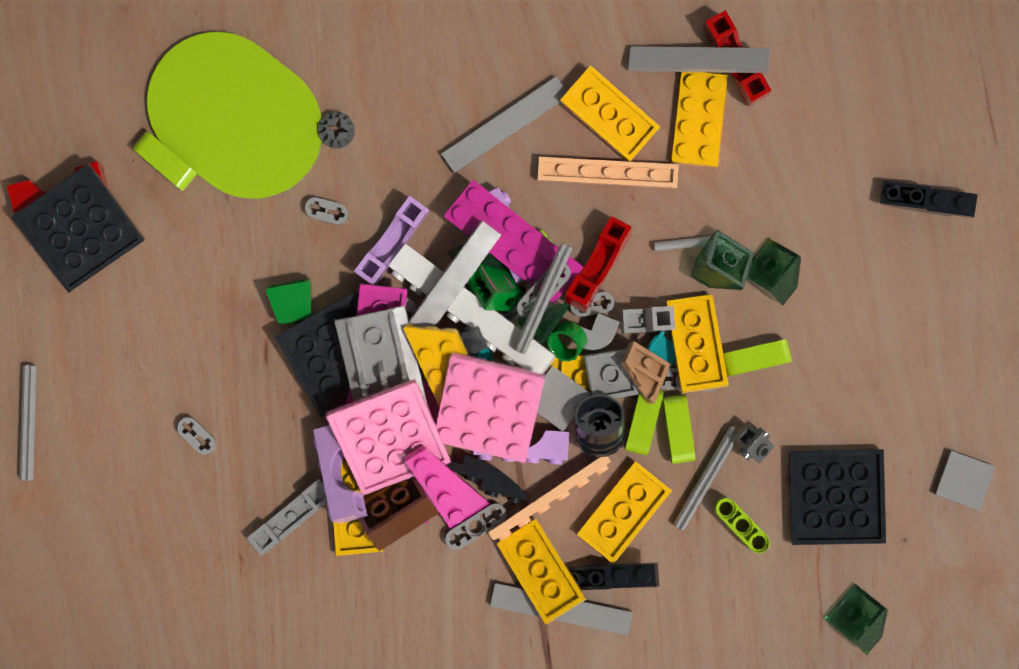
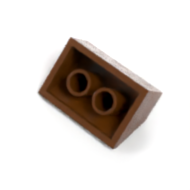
[358,476,439,551]

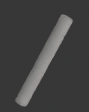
[654,235,724,251]

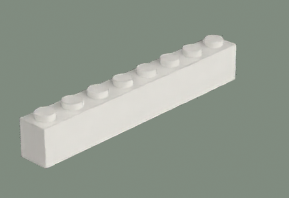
[389,244,556,374]

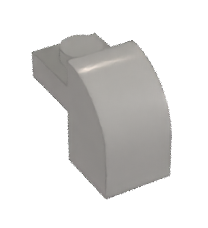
[619,306,675,334]
[568,313,620,351]

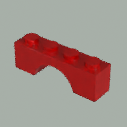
[703,10,772,107]
[7,161,108,214]
[565,216,632,313]

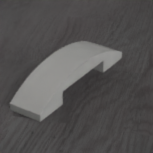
[247,479,328,556]

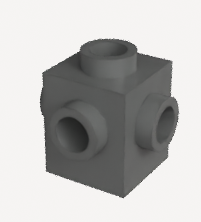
[732,422,774,464]

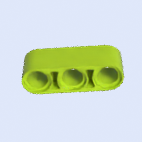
[132,131,197,191]
[723,339,792,377]
[624,389,664,456]
[662,394,695,464]
[713,498,770,554]

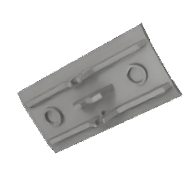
[335,305,428,406]

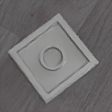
[584,349,639,399]
[537,366,591,431]
[934,451,995,511]

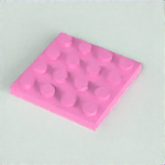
[436,353,546,463]
[326,379,451,495]

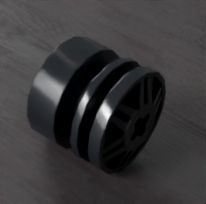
[575,394,625,457]

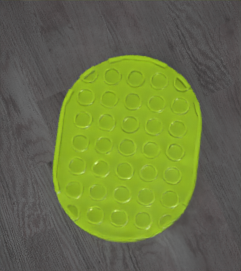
[147,32,322,199]

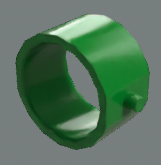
[547,321,587,362]

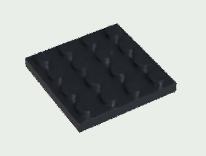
[11,163,145,293]
[274,290,359,418]
[789,449,886,545]

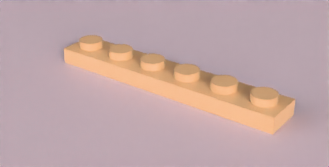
[538,157,679,189]
[488,457,611,541]

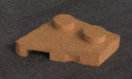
[621,341,670,404]

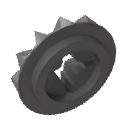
[318,111,355,149]

